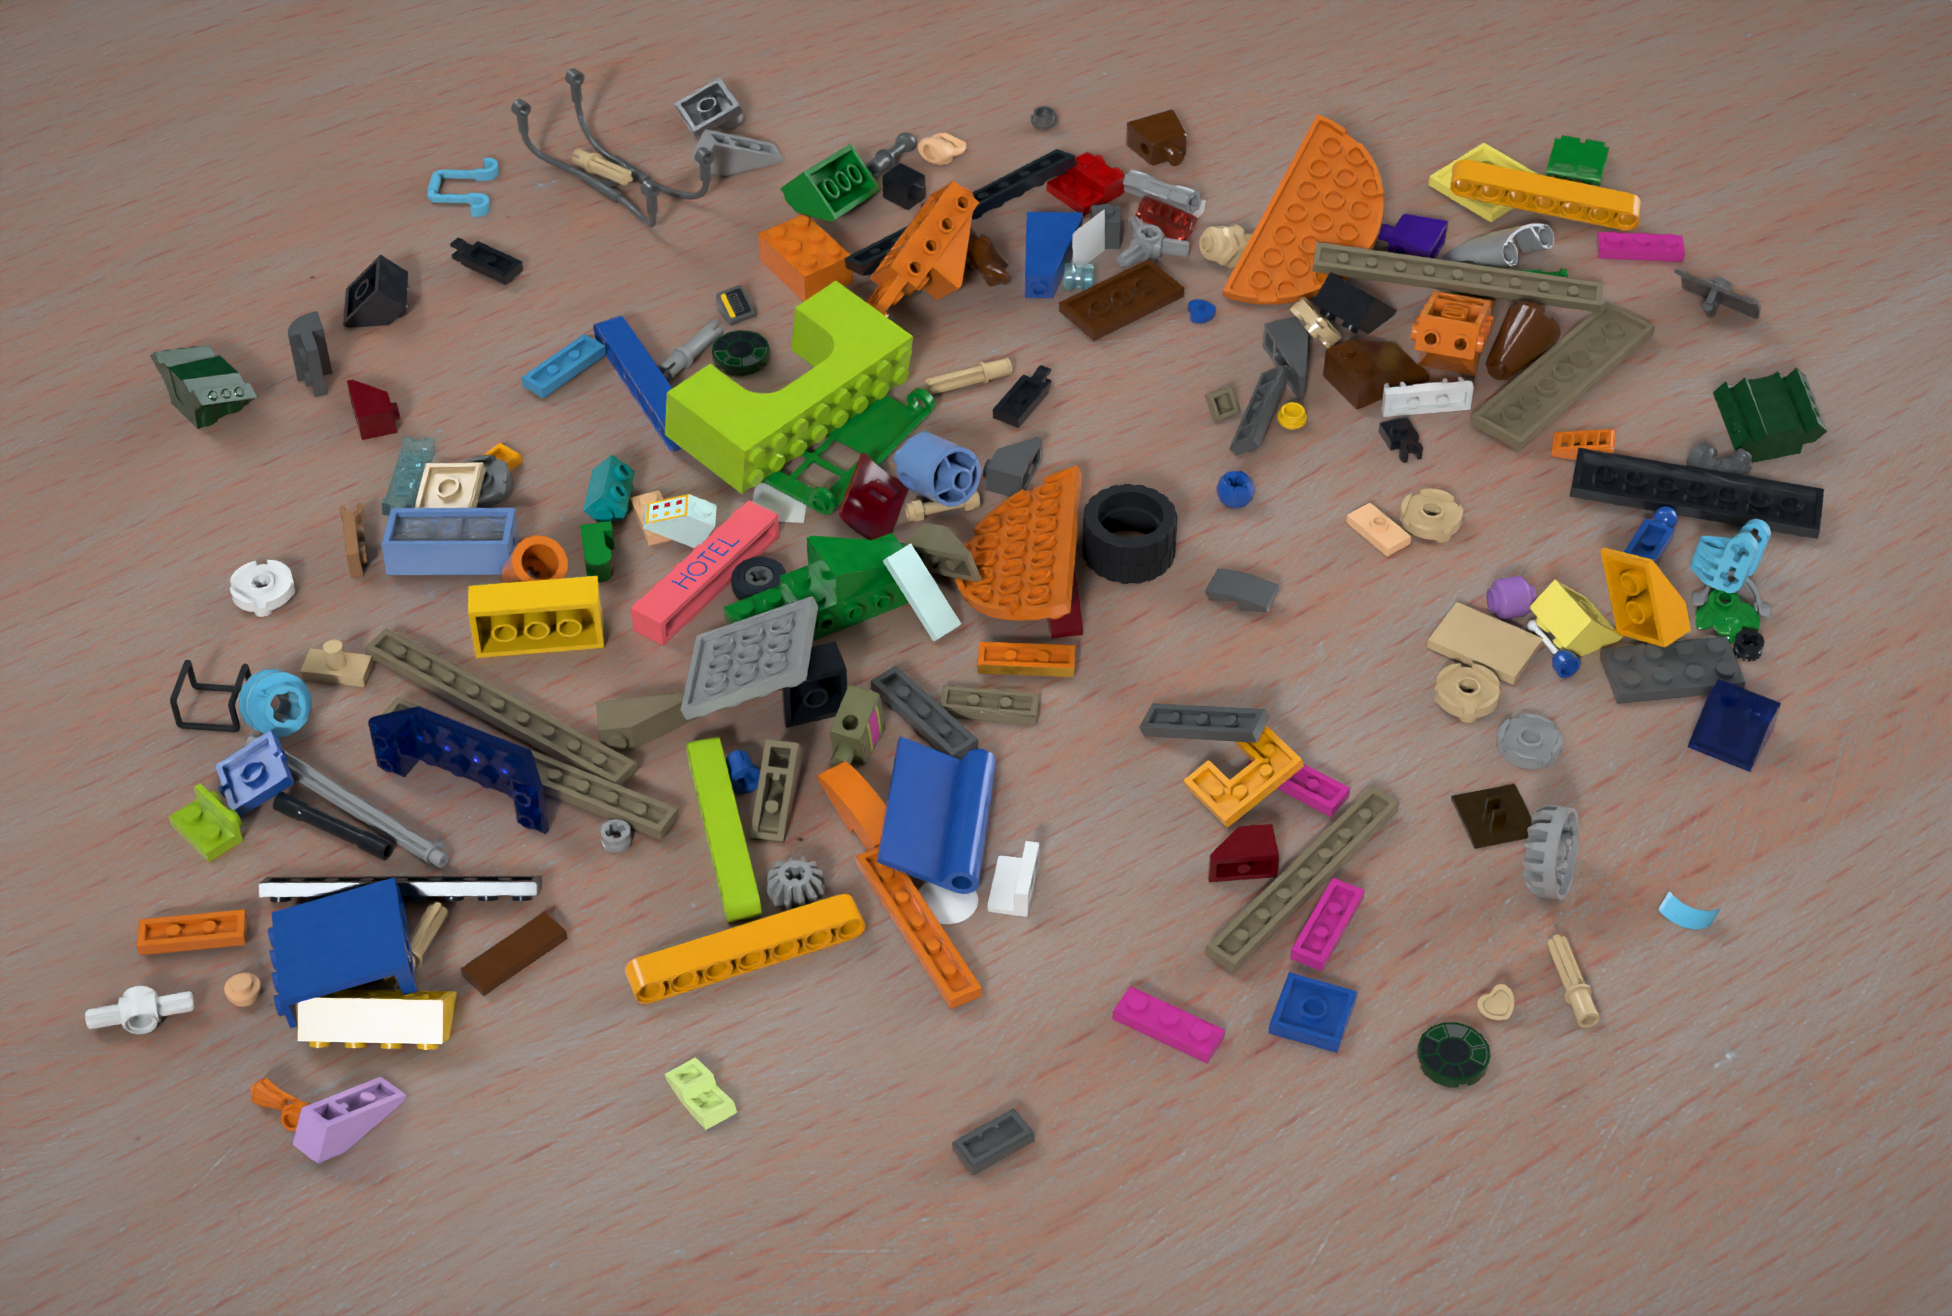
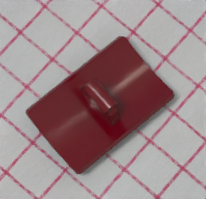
[838,453,909,540]

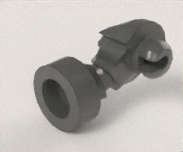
[1687,442,1752,475]

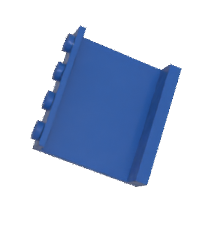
[268,877,417,1028]

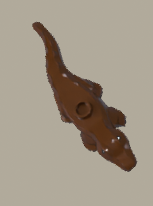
[921,202,1011,287]

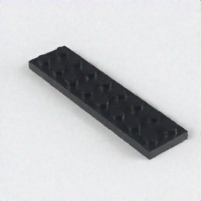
[1569,448,1824,539]

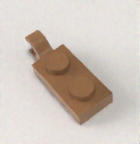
[340,503,368,578]

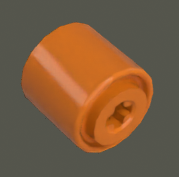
[502,535,568,583]

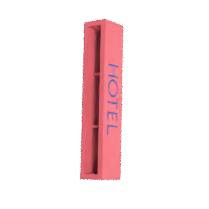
[631,500,780,646]

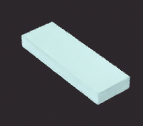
[883,543,961,642]

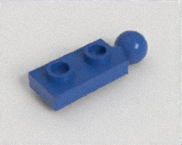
[1624,506,1678,564]

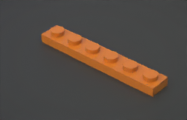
[856,846,982,1010]

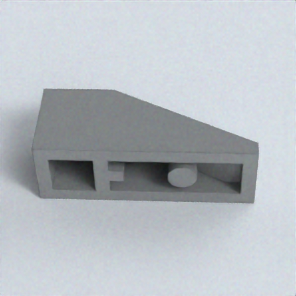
[692,129,784,176]

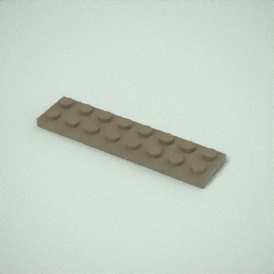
[1470,302,1655,451]

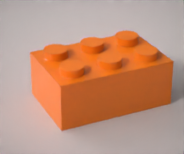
[758,214,853,302]

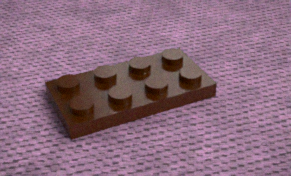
[1059,259,1185,341]

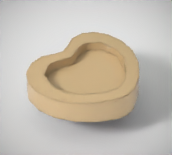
[1477,984,1515,1020]

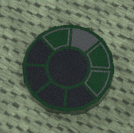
[711,330,770,376]
[1417,1022,1490,1088]

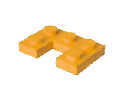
[1183,725,1304,828]

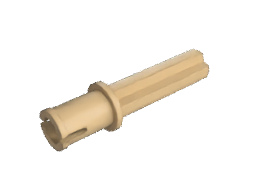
[571,148,633,186]
[926,357,1013,395]
[384,902,448,990]
[1547,934,1600,1028]

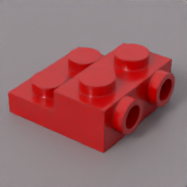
[1046,152,1124,216]

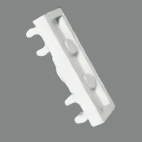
[1381,377,1474,417]

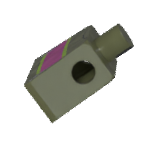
[830,685,886,766]

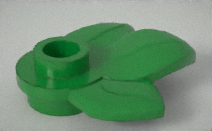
[1695,589,1760,644]

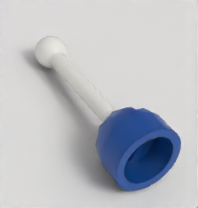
[1527,619,1581,678]

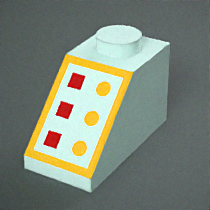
[643,494,717,548]

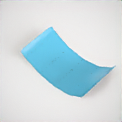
[1658,892,1721,930]

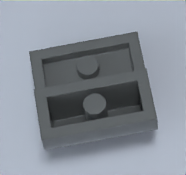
[288,311,333,397]

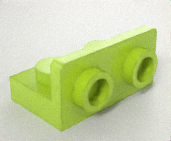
[168,783,243,862]

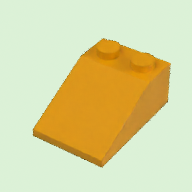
[1600,547,1691,648]

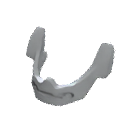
[1691,571,1772,618]

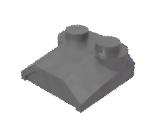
[674,77,744,136]

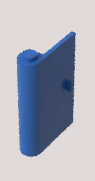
[877,736,997,894]

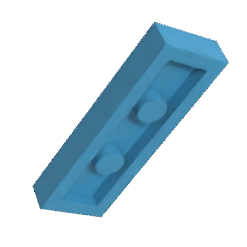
[521,334,606,398]

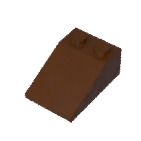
[1323,340,1429,410]

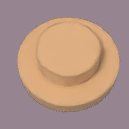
[224,973,261,1007]

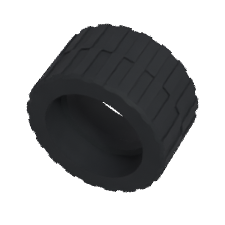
[1082,484,1177,584]

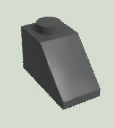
[1089,204,1121,249]
[983,437,1042,497]

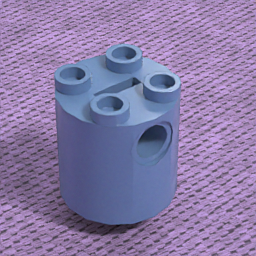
[894,431,981,507]

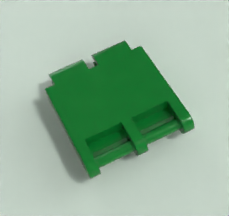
[1545,135,1609,186]

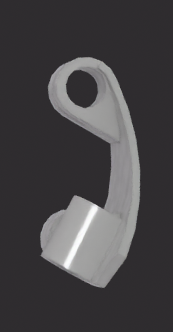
[1442,223,1554,268]

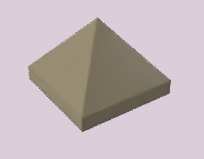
[1205,385,1241,423]

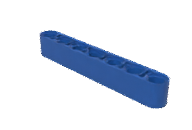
[593,315,682,452]

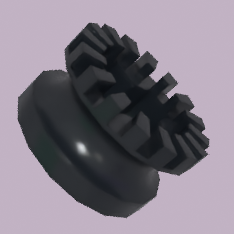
[1733,630,1765,662]

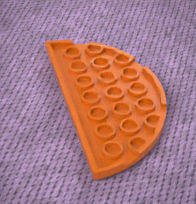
[1222,114,1384,305]
[955,465,1082,621]

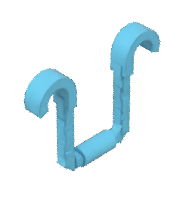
[427,157,499,217]

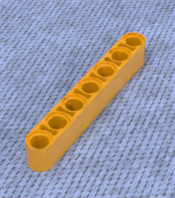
[1450,160,1641,231]
[625,894,866,1004]

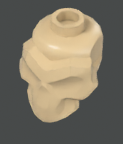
[1199,224,1252,269]

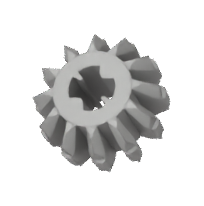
[766,856,825,911]

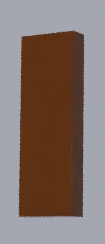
[461,912,567,996]

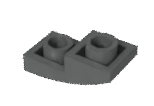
[1205,568,1280,613]

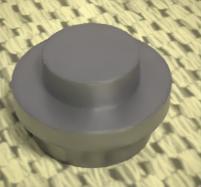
[1031,106,1057,130]

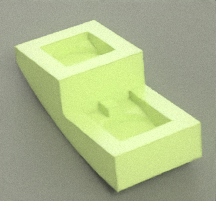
[665,1057,737,1130]

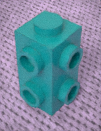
[583,455,635,524]

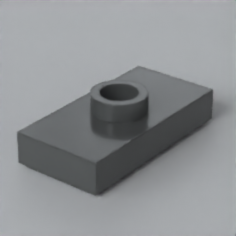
[952,1108,1035,1175]

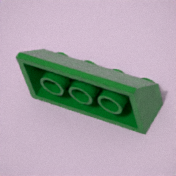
[780,144,881,222]

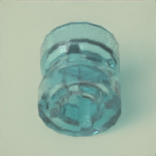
[1063,262,1094,291]

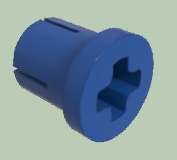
[725,750,760,794]

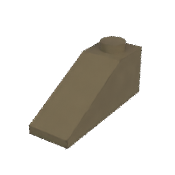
[904,523,982,582]
[596,692,697,752]
[750,739,804,843]

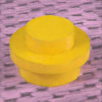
[1277,402,1307,430]

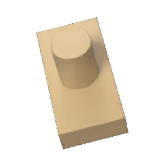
[300,639,374,687]

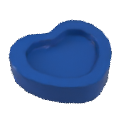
[1188,299,1216,324]

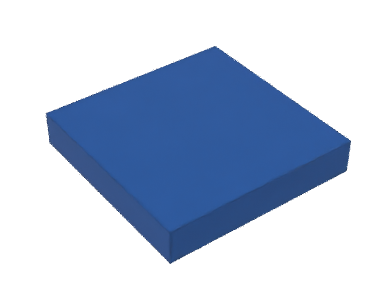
[1268,972,1358,1053]

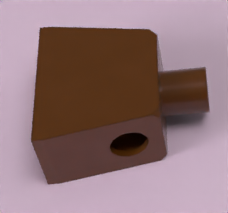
[1126,109,1186,166]

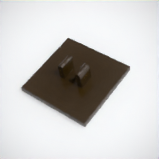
[1451,784,1532,849]

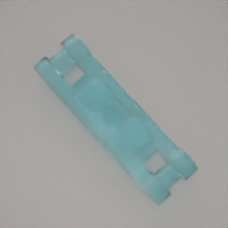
[382,436,435,516]

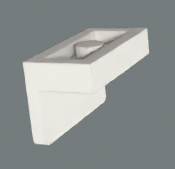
[987,841,1039,917]

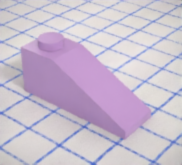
[292,1077,406,1164]

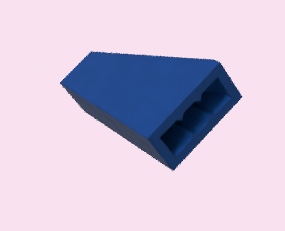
[1025,212,1083,298]

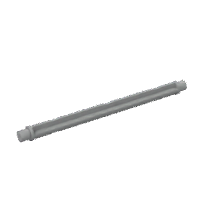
[246,734,449,868]

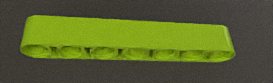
[686,736,762,923]

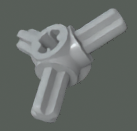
[1116,213,1190,269]

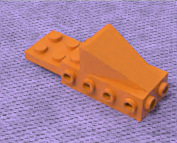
[866,180,979,317]
[1411,291,1495,376]

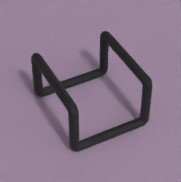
[170,660,251,732]

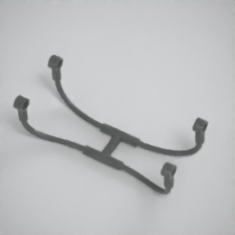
[511,68,714,227]

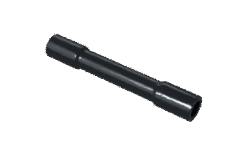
[273,792,394,861]

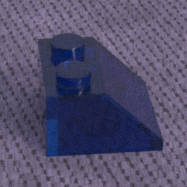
[1688,679,1781,772]

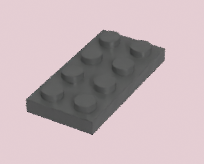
[1600,636,1746,704]

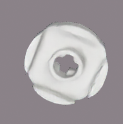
[230,560,296,617]

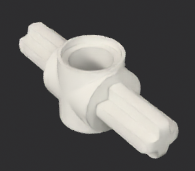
[85,986,195,1034]

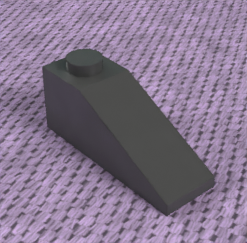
[1263,316,1310,400]

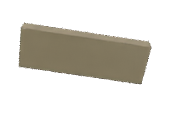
[939,685,1040,725]

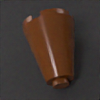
[1486,301,1561,380]

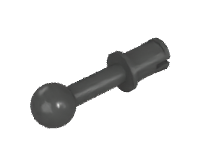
[866,132,917,178]

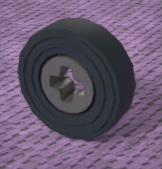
[731,557,787,600]

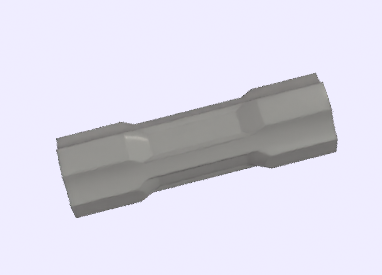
[1123,169,1202,215]

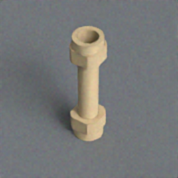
[905,489,980,522]

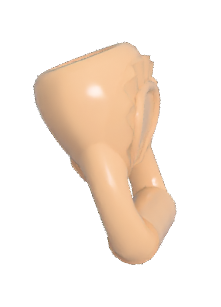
[918,132,967,166]

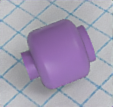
[1486,576,1536,620]

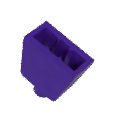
[1377,214,1448,259]

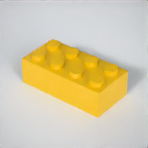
[468,576,604,658]

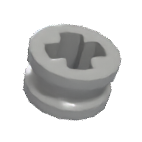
[600,819,632,853]

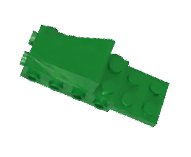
[723,533,909,641]

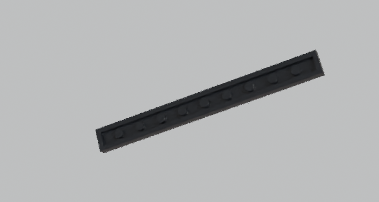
[844,149,1076,276]

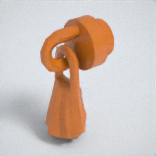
[250,1078,311,1132]

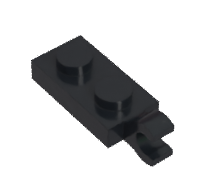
[450,238,523,285]
[993,365,1052,428]

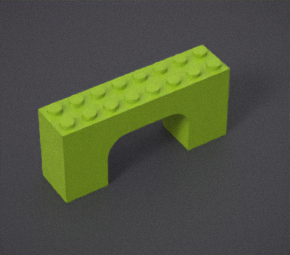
[665,281,913,494]

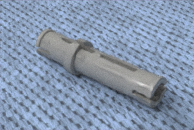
[658,320,724,381]

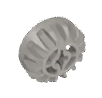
[1523,804,1579,900]

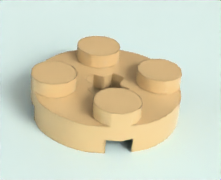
[1290,297,1342,349]
[1400,488,1463,543]
[1434,663,1500,723]

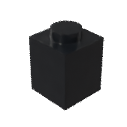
[882,163,926,210]

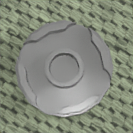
[1496,713,1564,770]

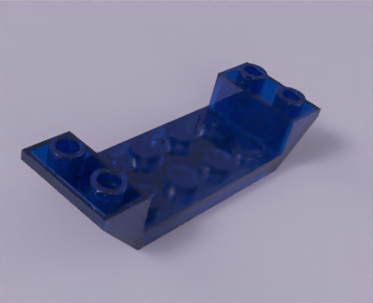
[368,706,549,834]

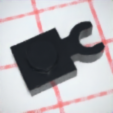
[1378,417,1423,463]

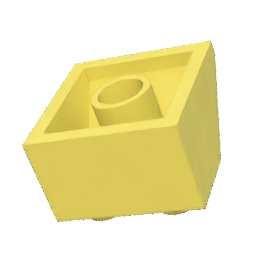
[1529,580,1623,656]

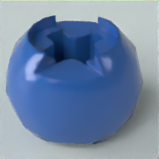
[1216,471,1255,508]

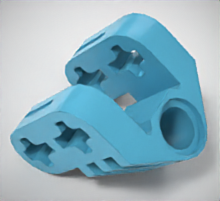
[1689,519,1771,593]

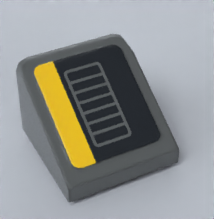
[716,285,756,326]

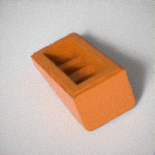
[1551,429,1617,460]

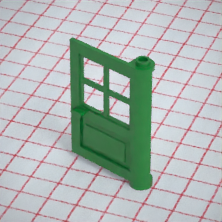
[762,388,936,515]

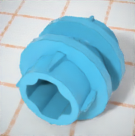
[239,669,312,737]

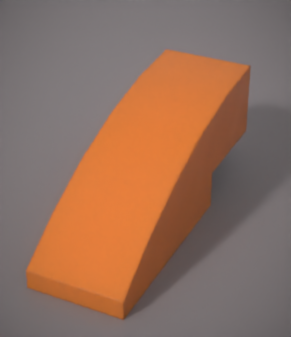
[816,761,886,851]

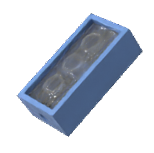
[382,508,519,575]

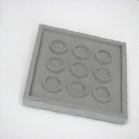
[681,596,818,720]

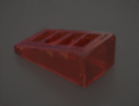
[1135,196,1198,241]

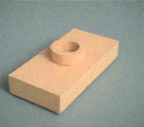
[1346,503,1411,557]

